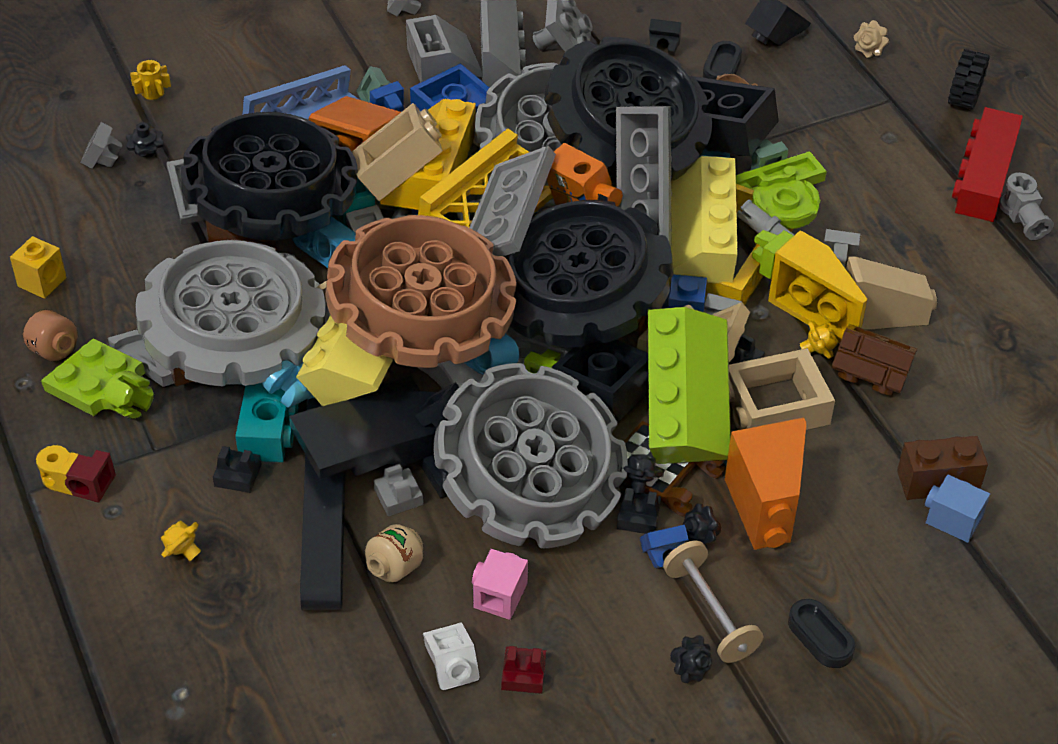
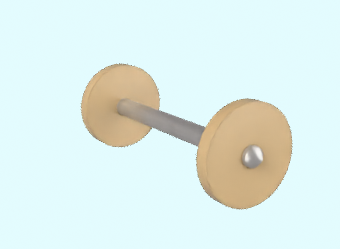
[663,541,763,663]

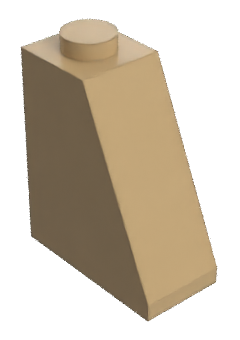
[846,257,937,330]

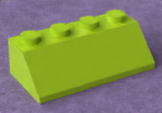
[648,307,731,464]

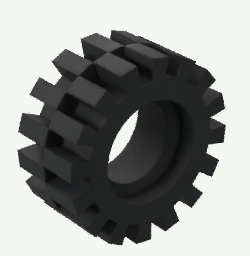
[948,49,990,110]

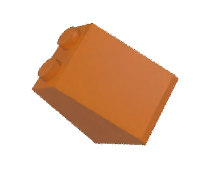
[309,96,401,151]
[725,417,806,550]

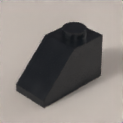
[745,0,811,46]

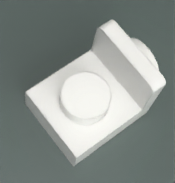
[423,622,480,690]

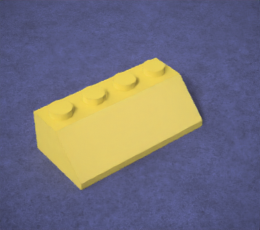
[668,156,737,283]
[296,315,393,406]

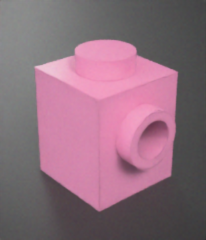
[472,549,528,620]

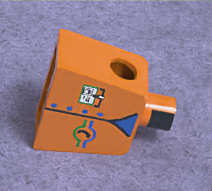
[547,143,623,207]

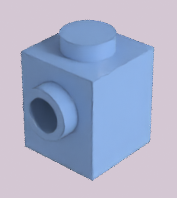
[925,475,990,543]

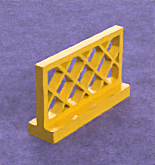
[418,128,553,228]

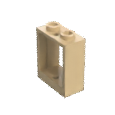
[352,103,443,201]
[729,348,835,430]

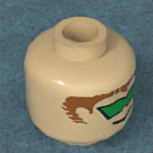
[365,524,423,582]

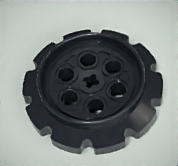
[544,37,712,181]
[180,112,358,240]
[503,200,674,348]

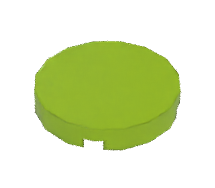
[752,174,821,229]

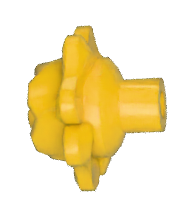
[800,321,838,359]
[161,521,201,561]

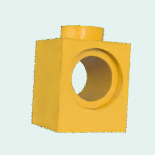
[10,236,67,299]

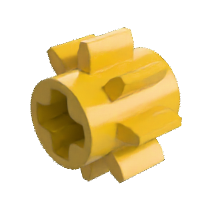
[130,60,171,100]

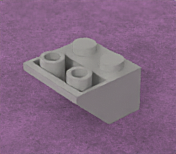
[406,15,482,83]

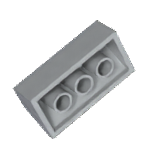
[480,0,526,87]
[616,106,672,247]

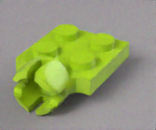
[41,338,154,418]

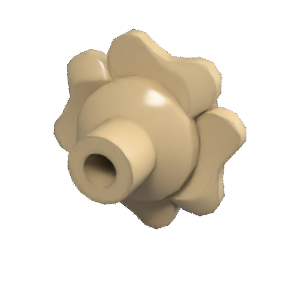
[854,20,889,58]

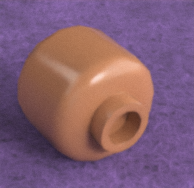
[23,310,78,361]

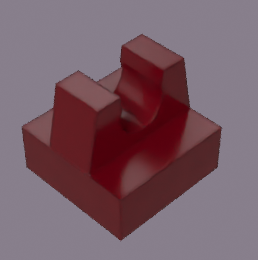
[501,646,546,694]

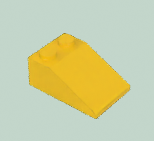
[768,230,868,344]

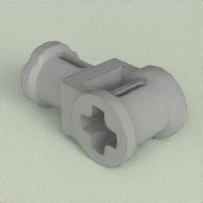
[999,173,1054,240]

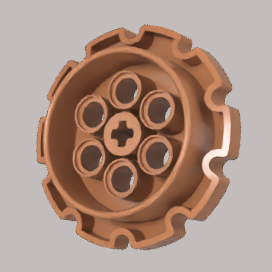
[325,215,516,368]

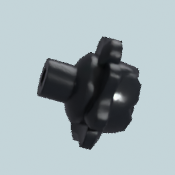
[126,122,164,157]
[618,454,664,493]
[682,503,721,548]
[670,635,712,683]

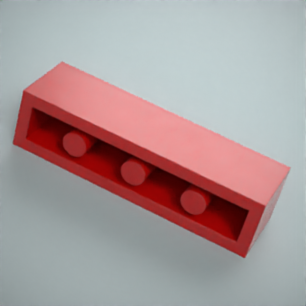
[952,107,1023,222]

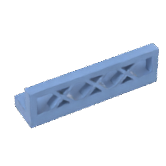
[242,65,358,120]

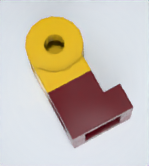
[36,445,116,503]

